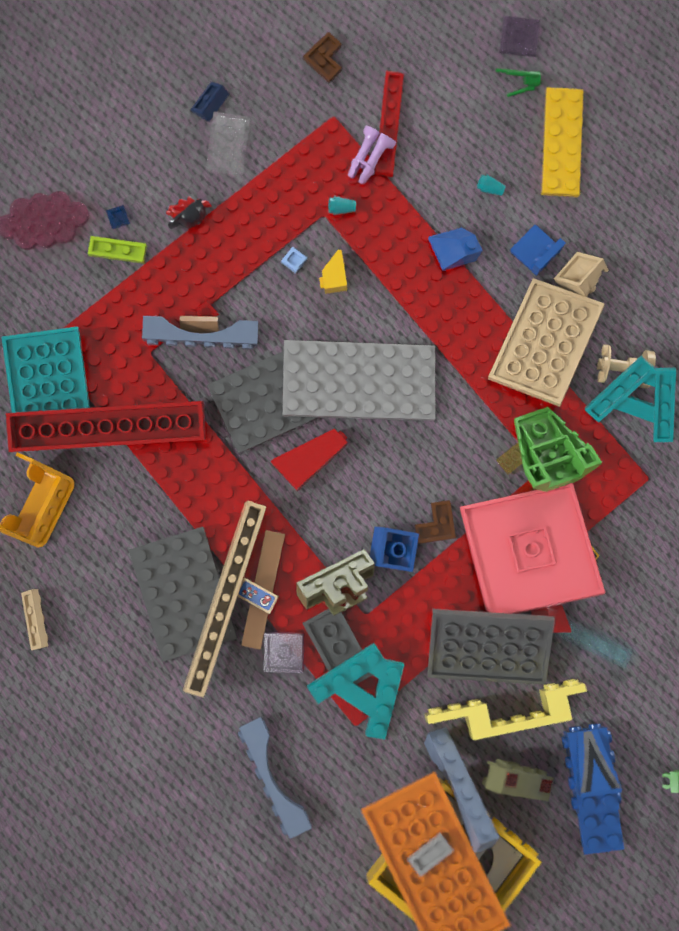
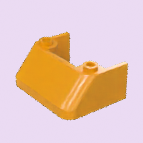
[0,452,74,547]

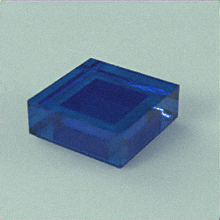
[106,205,130,229]

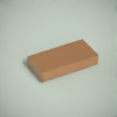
[179,316,219,334]

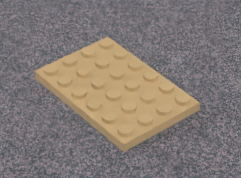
[488,278,604,407]

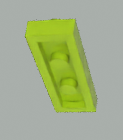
[88,236,147,264]

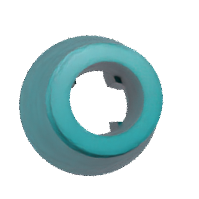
[477,174,506,196]
[328,196,356,215]

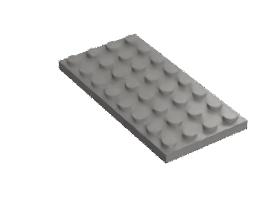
[282,340,435,421]

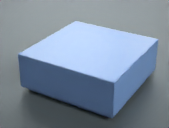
[281,247,308,273]

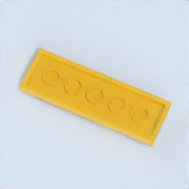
[541,87,583,197]

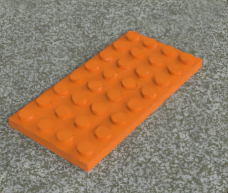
[361,772,510,931]

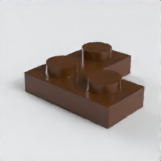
[303,31,342,83]
[414,500,456,544]

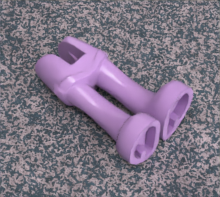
[348,126,396,184]

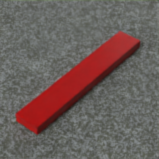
[374,71,404,177]

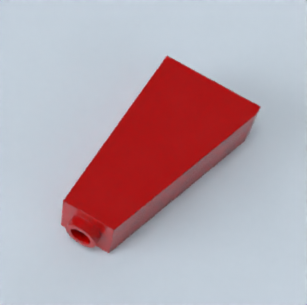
[271,429,348,491]

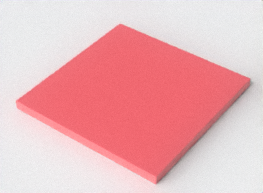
[460,483,605,614]

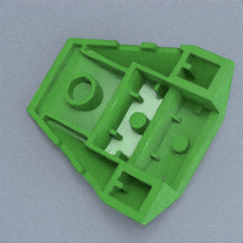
[514,407,602,492]

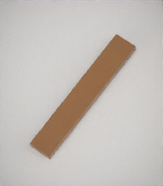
[241,530,285,650]

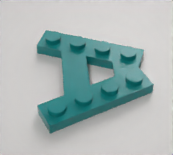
[585,355,676,442]
[307,643,404,740]

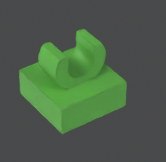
[662,770,679,793]

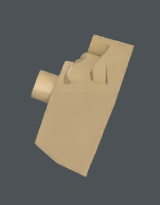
[554,252,609,297]

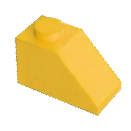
[319,249,347,294]

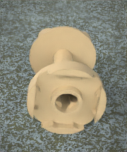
[597,344,656,388]

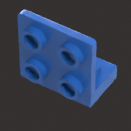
[510,225,566,276]

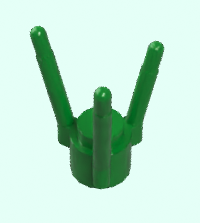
[496,68,541,97]

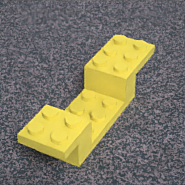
[424,679,586,740]

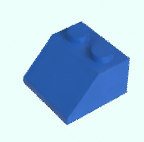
[370,526,419,572]

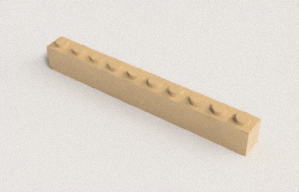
[183,501,266,698]

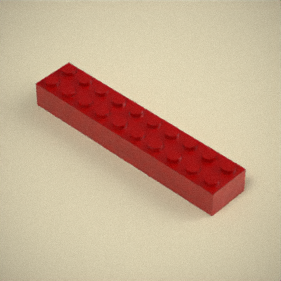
[6,401,206,452]

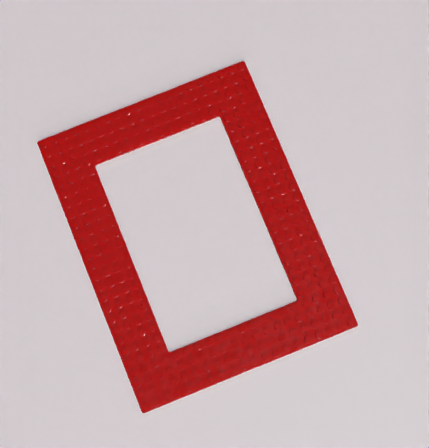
[64,117,648,726]

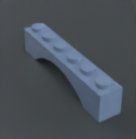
[142,316,258,349]
[238,716,312,839]
[424,727,499,854]

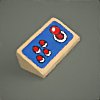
[237,578,279,614]

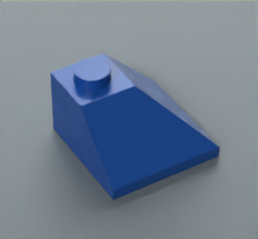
[428,228,482,271]

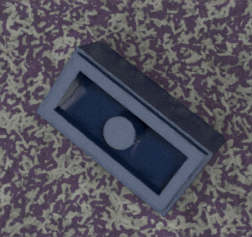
[191,82,229,122]

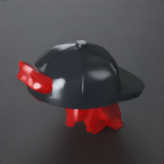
[166,196,212,229]

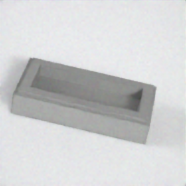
[407,833,453,877]

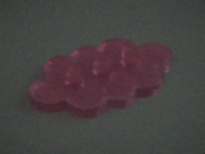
[0,191,89,250]

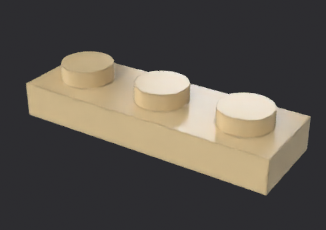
[21,589,48,650]

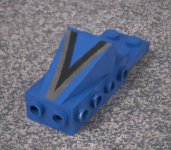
[562,723,624,855]

